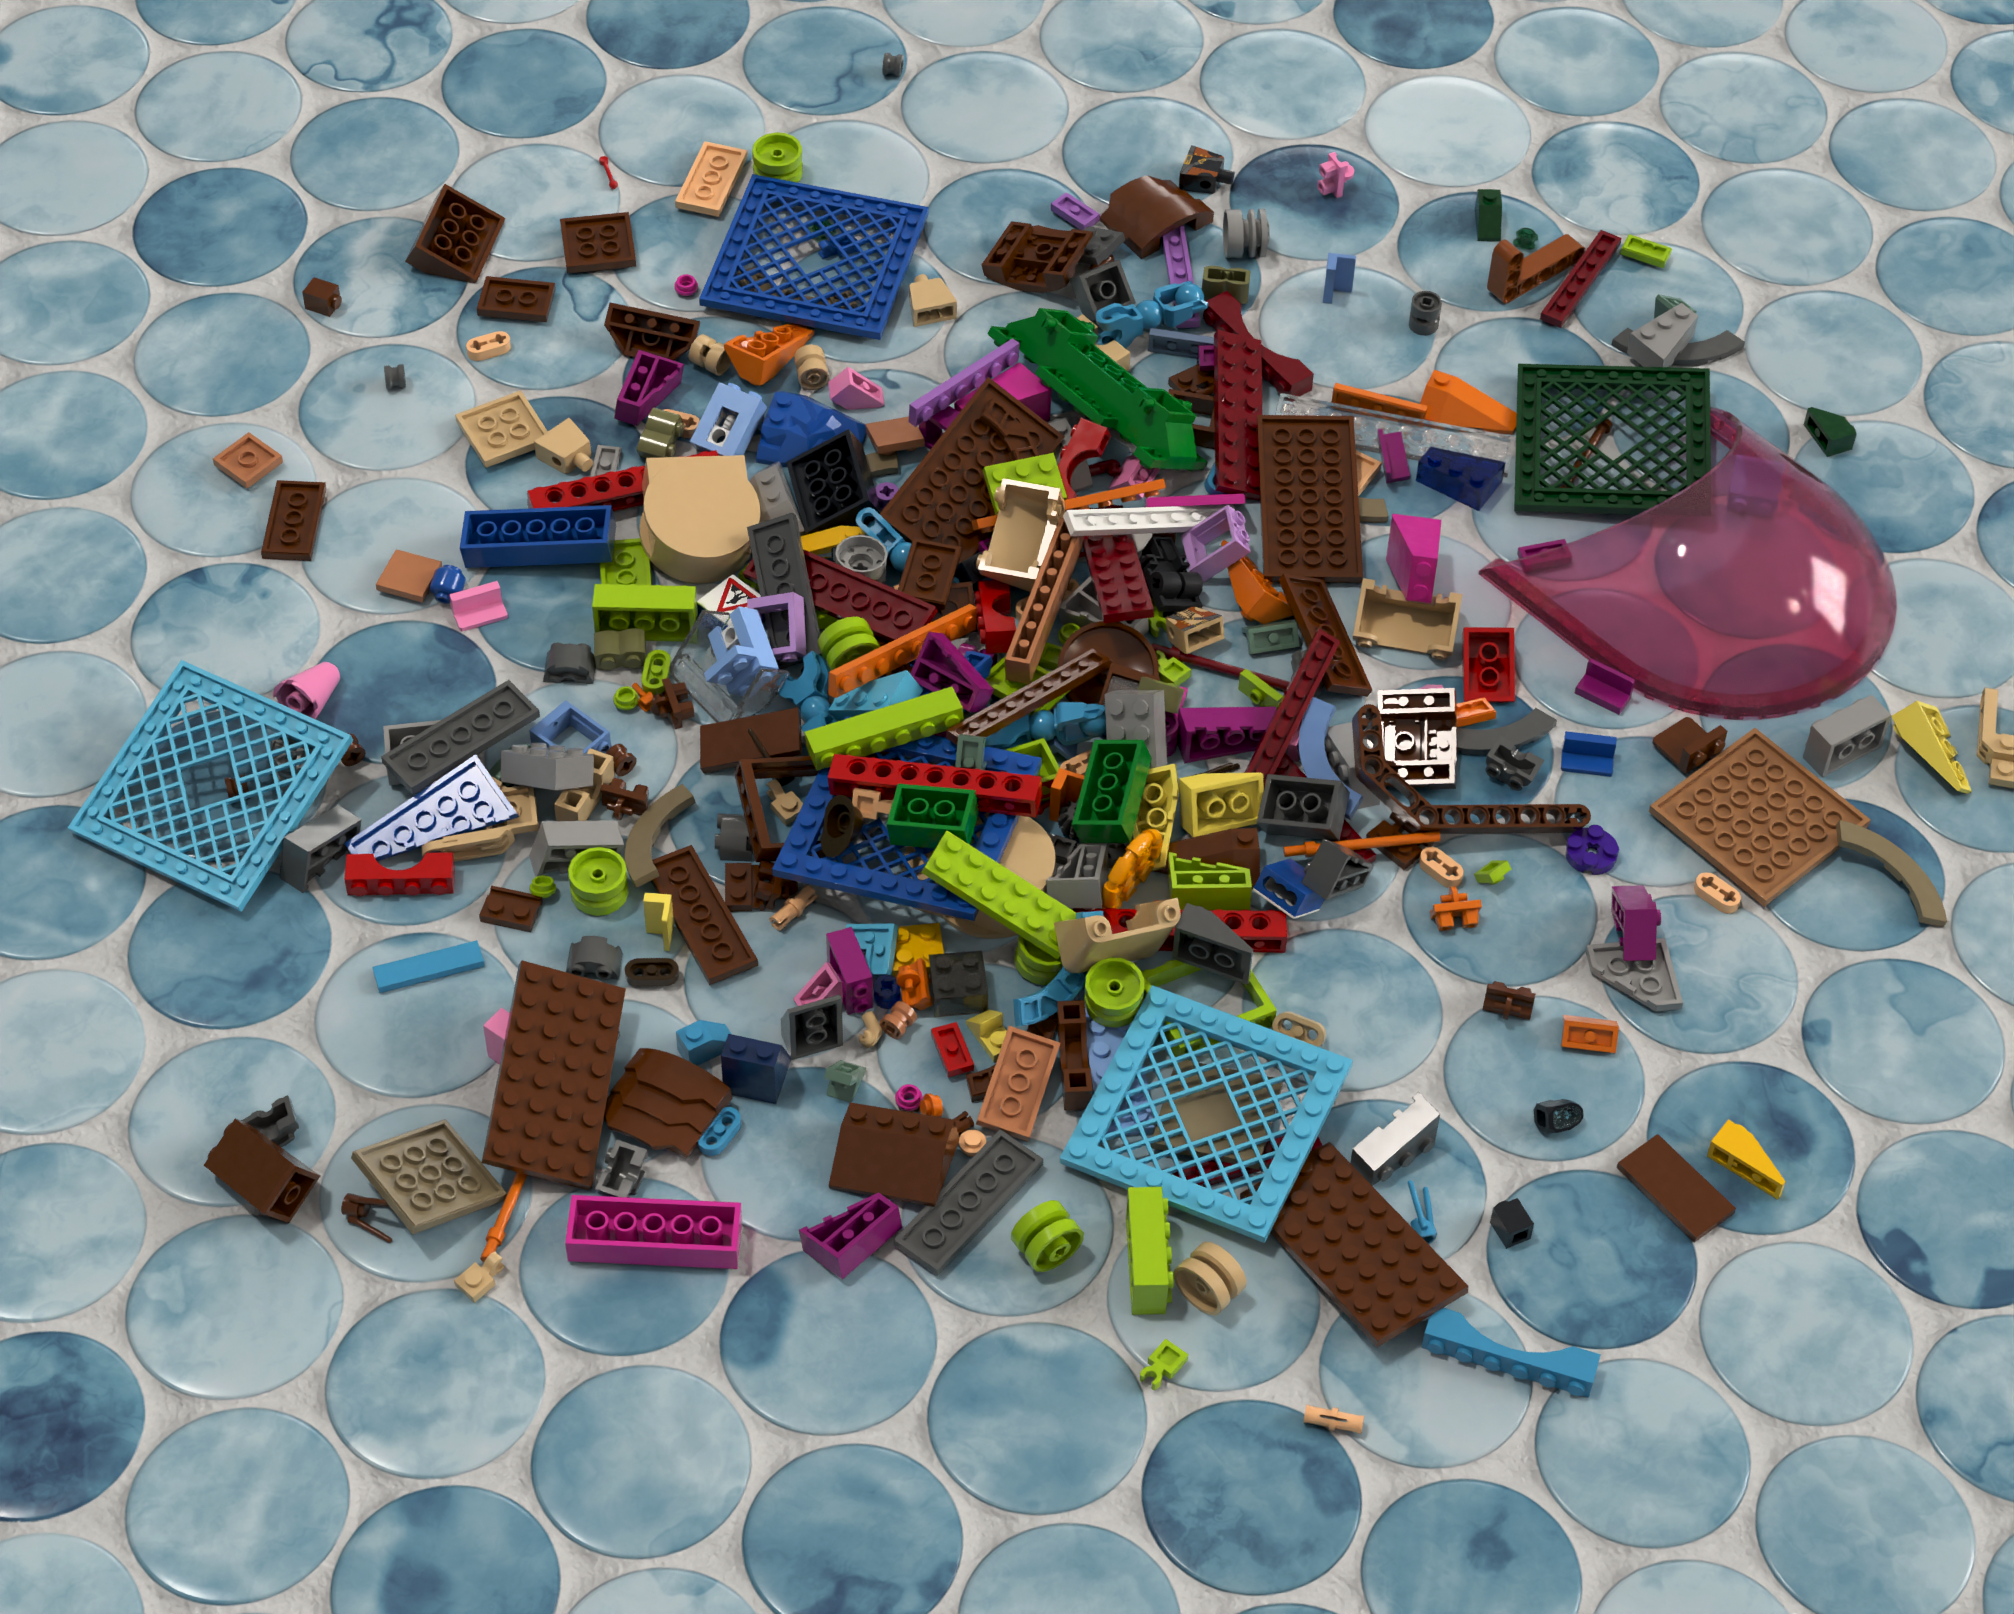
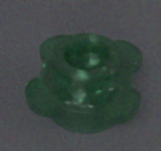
[1513,228,1538,250]

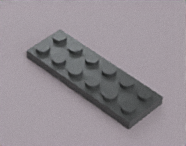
[747,513,823,670]
[381,680,540,795]
[894,1129,1043,1276]

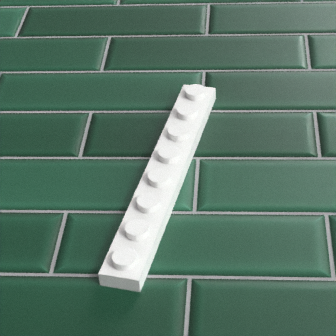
[1063,504,1235,536]

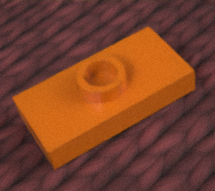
[1457,698,1496,727]

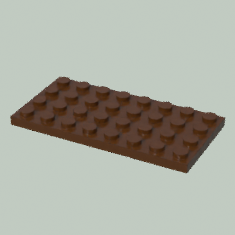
[880,377,1065,563]
[1257,415,1363,583]
[481,960,626,1190]
[1240,1142,1468,1348]

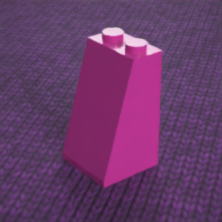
[954,362,1051,421]
[1386,514,1441,603]

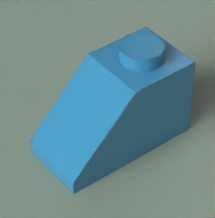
[676,1020,731,1066]

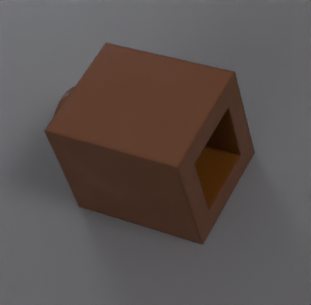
[302,277,342,317]

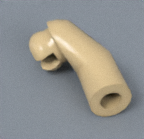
[859,1011,883,1048]

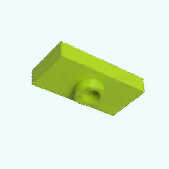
[1620,234,1672,268]
[1238,669,1283,708]

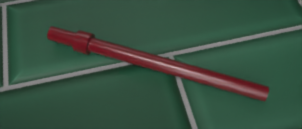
[1152,643,1290,691]

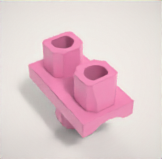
[1317,152,1354,198]

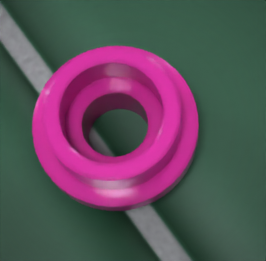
[675,274,698,296]
[895,1084,923,1111]

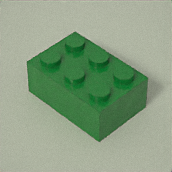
[887,784,979,848]

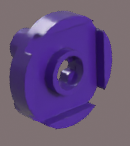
[1566,825,1619,875]

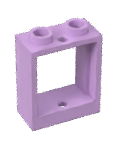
[1181,505,1251,582]
[747,592,806,662]

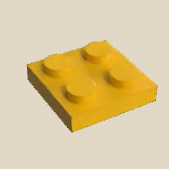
[892,923,946,977]

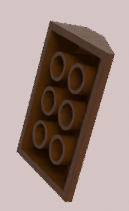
[405,184,505,284]
[829,1102,960,1207]

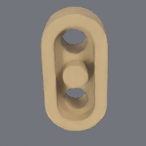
[1272,1011,1326,1047]

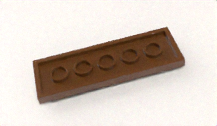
[1279,573,1372,697]
[651,845,758,985]

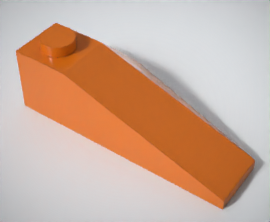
[1221,540,1293,624]

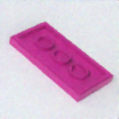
[1144,494,1245,507]

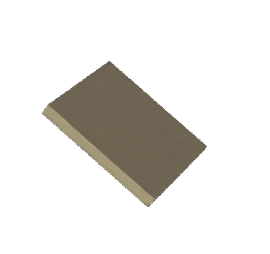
[1151,1060,1283,1170]
[351,1119,507,1235]

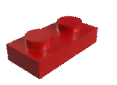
[931,1022,974,1078]

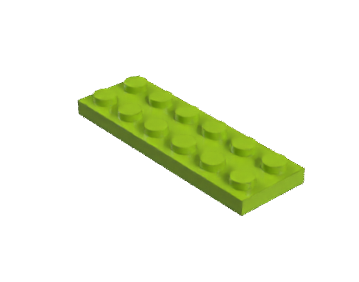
[921,831,1076,960]

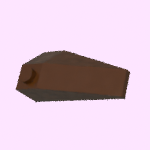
[1154,828,1260,889]

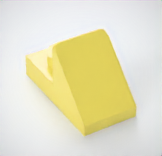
[966,1009,1007,1062]

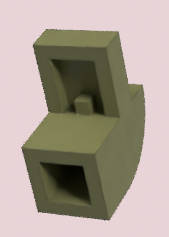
[1138,677,1185,714]

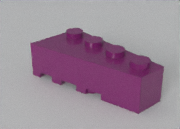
[1177,707,1277,764]

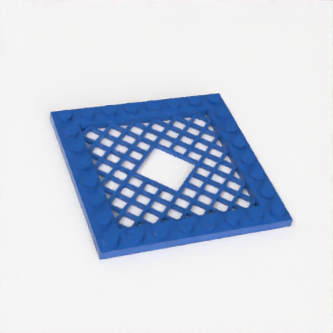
[699,174,929,340]
[772,716,1042,921]

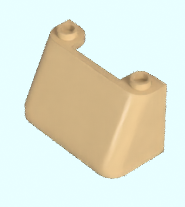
[976,479,1065,592]
[1353,578,1462,660]
[1054,898,1181,973]

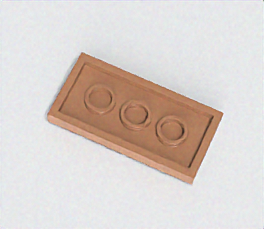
[976,1026,1060,1142]

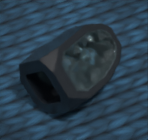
[1533,1099,1584,1133]

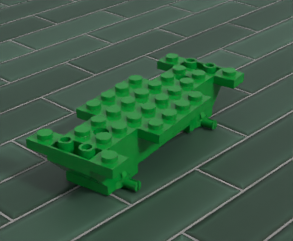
[987,308,1208,471]

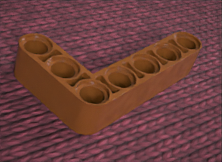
[1487,234,1585,304]

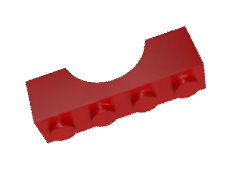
[1058,418,1111,511]
[974,580,1016,654]
[344,852,455,896]

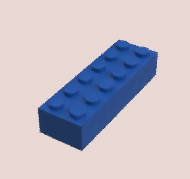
[460,505,616,568]

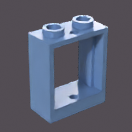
[529,700,611,754]

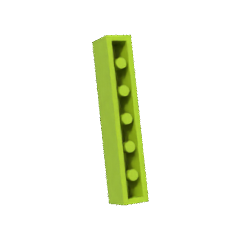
[805,687,964,770]

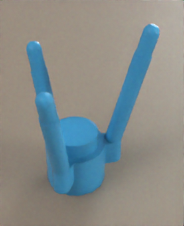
[1408,1180,1437,1244]

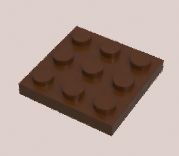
[560,212,636,273]

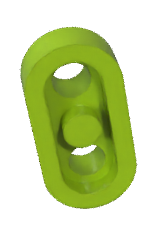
[641,650,671,695]

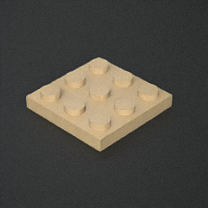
[455,390,548,468]

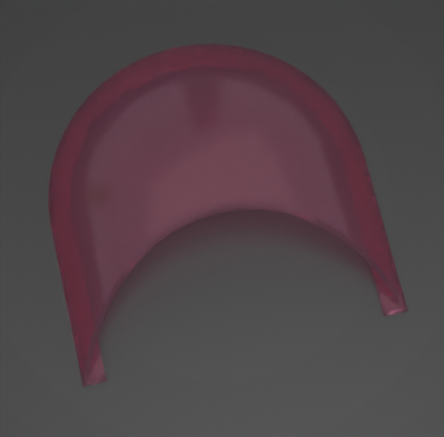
[1478,407,1897,720]

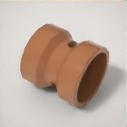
[880,1001,917,1039]

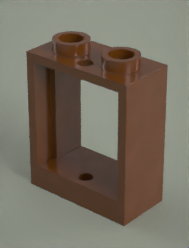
[1168,389,1215,449]

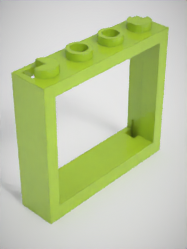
[1142,960,1277,1060]

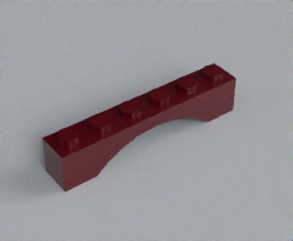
[1203,291,1314,402]

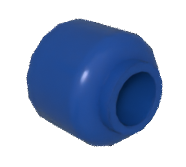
[430,565,466,604]

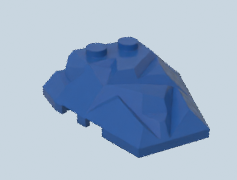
[756,391,867,467]

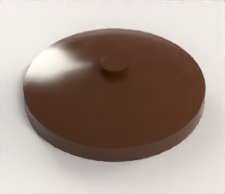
[1057,621,1159,704]

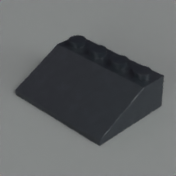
[786,429,881,535]

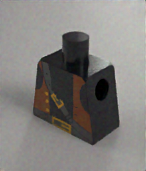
[1179,145,1235,194]

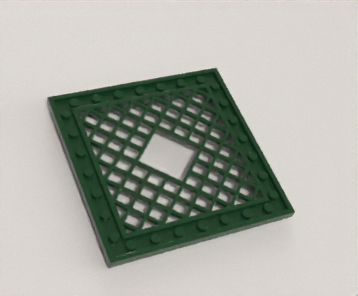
[1514,364,1712,517]

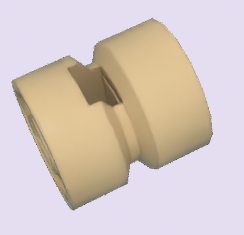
[688,334,731,376]
[794,344,829,390]

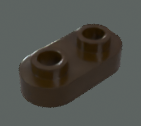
[625,958,679,986]

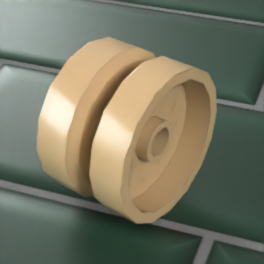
[1173,1242,1247,1316]

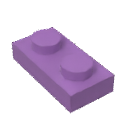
[1051,192,1100,230]

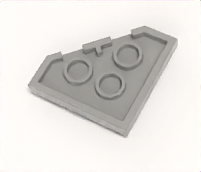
[1585,938,1683,1012]

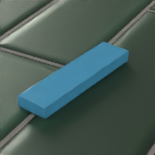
[372,940,484,993]

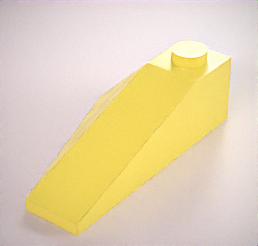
[1891,701,1972,794]
[1133,764,1179,871]

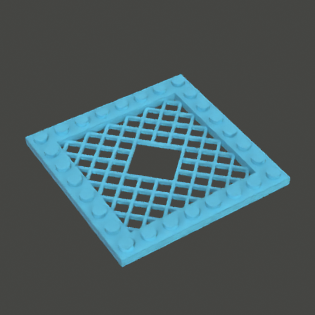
[68,660,353,912]
[1060,985,1353,1243]

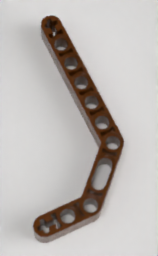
[1352,704,1591,834]

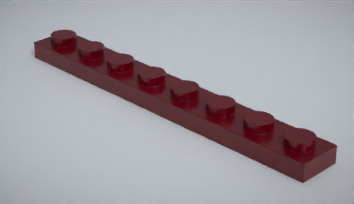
[1244,628,1341,787]

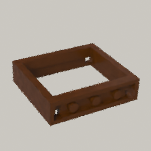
[734,756,849,862]

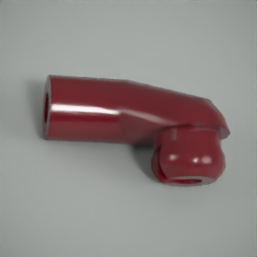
[1088,459,1121,477]

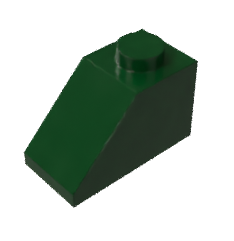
[1475,189,1502,241]
[1804,407,1857,457]

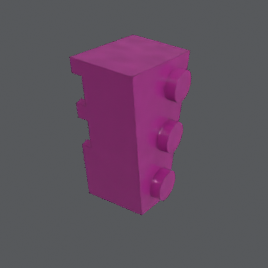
[614,350,684,426]
[910,632,994,712]
[1611,885,1661,961]
[799,1192,902,1279]

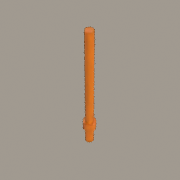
[1283,831,1440,857]
[480,1172,527,1262]

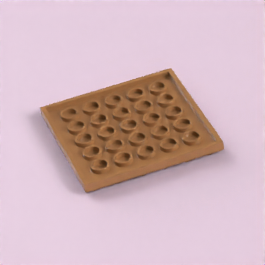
[1649,728,1871,907]

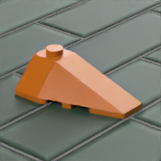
[724,323,815,386]
[1420,370,1517,435]

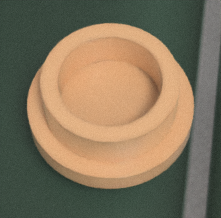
[959,1130,986,1157]

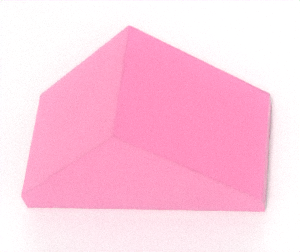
[793,962,843,1006]

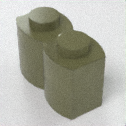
[1202,266,1251,304]
[637,408,685,459]
[594,628,646,670]

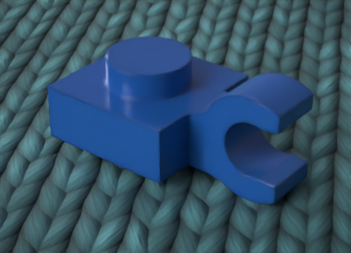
[818,230,858,259]

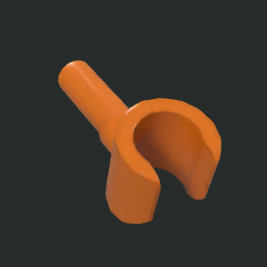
[632,683,654,712]

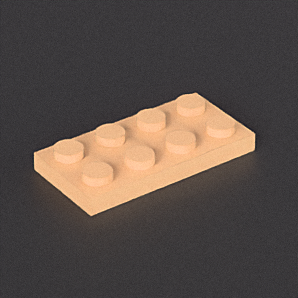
[675,141,748,217]

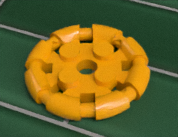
[1102,829,1163,909]

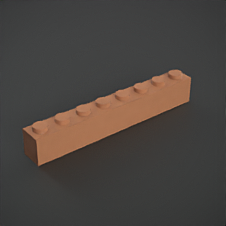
[1005,517,1084,684]

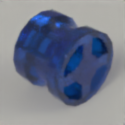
[874,975,900,1009]

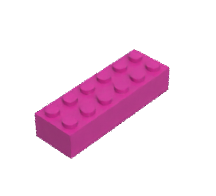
[565,1195,742,1269]

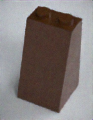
[204,1118,320,1223]

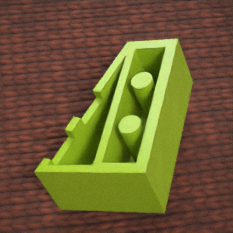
[1167,852,1252,911]

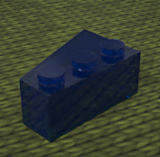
[1416,447,1506,511]

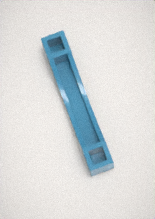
[1421,1308,1601,1397]

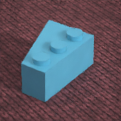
[829,670,923,721]

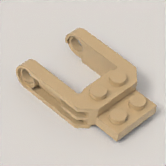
[1976,687,2014,788]
[418,777,539,862]

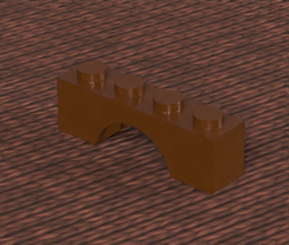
[1056,1000,1093,1110]

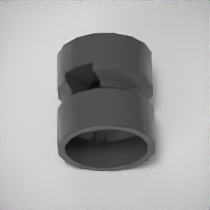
[1409,291,1442,336]

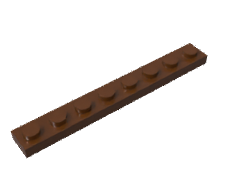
[946,648,1111,745]

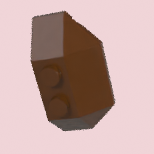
[604,302,701,361]

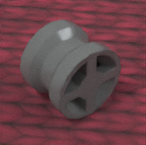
[882,53,904,77]
[384,364,406,389]

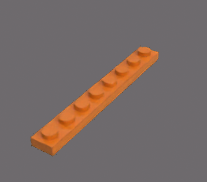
[971,478,1166,533]
[828,604,977,698]

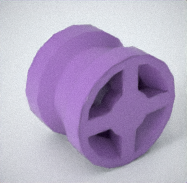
[875,482,899,512]

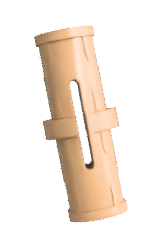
[769,885,818,931]
[1303,1405,1364,1434]

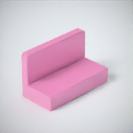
[1108,455,1160,501]
[449,581,508,632]

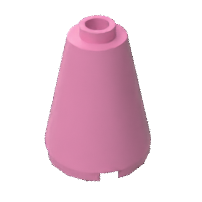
[273,662,340,719]

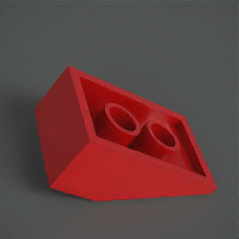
[1462,627,1515,703]

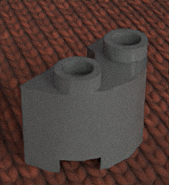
[543,642,596,684]
[1485,735,1544,791]
[715,813,753,862]
[566,936,623,980]
[241,1095,299,1147]
[594,1140,648,1198]

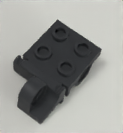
[1139,537,1203,612]

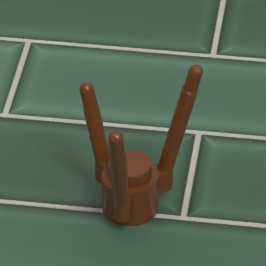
[341,1193,392,1243]

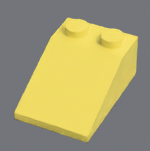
[1179,773,1264,837]

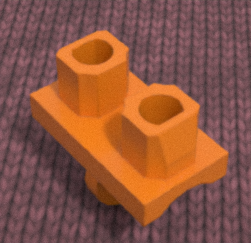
[1430,886,1482,931]
[896,958,933,1011]

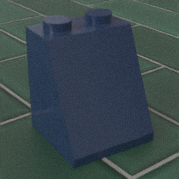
[721,1034,791,1104]

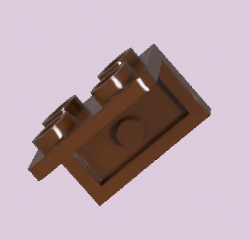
[1652,717,1728,774]

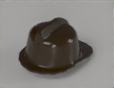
[821,795,863,858]

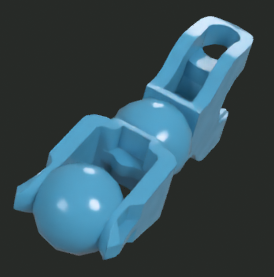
[1096,281,1208,349]
[856,507,960,584]
[775,651,838,734]
[985,702,1106,750]

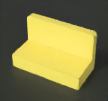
[643,893,674,951]

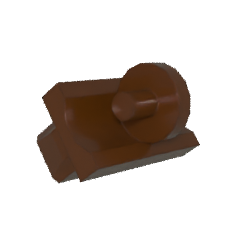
[650,678,695,729]
[600,778,649,820]
[754,857,798,910]
[1482,981,1536,1020]

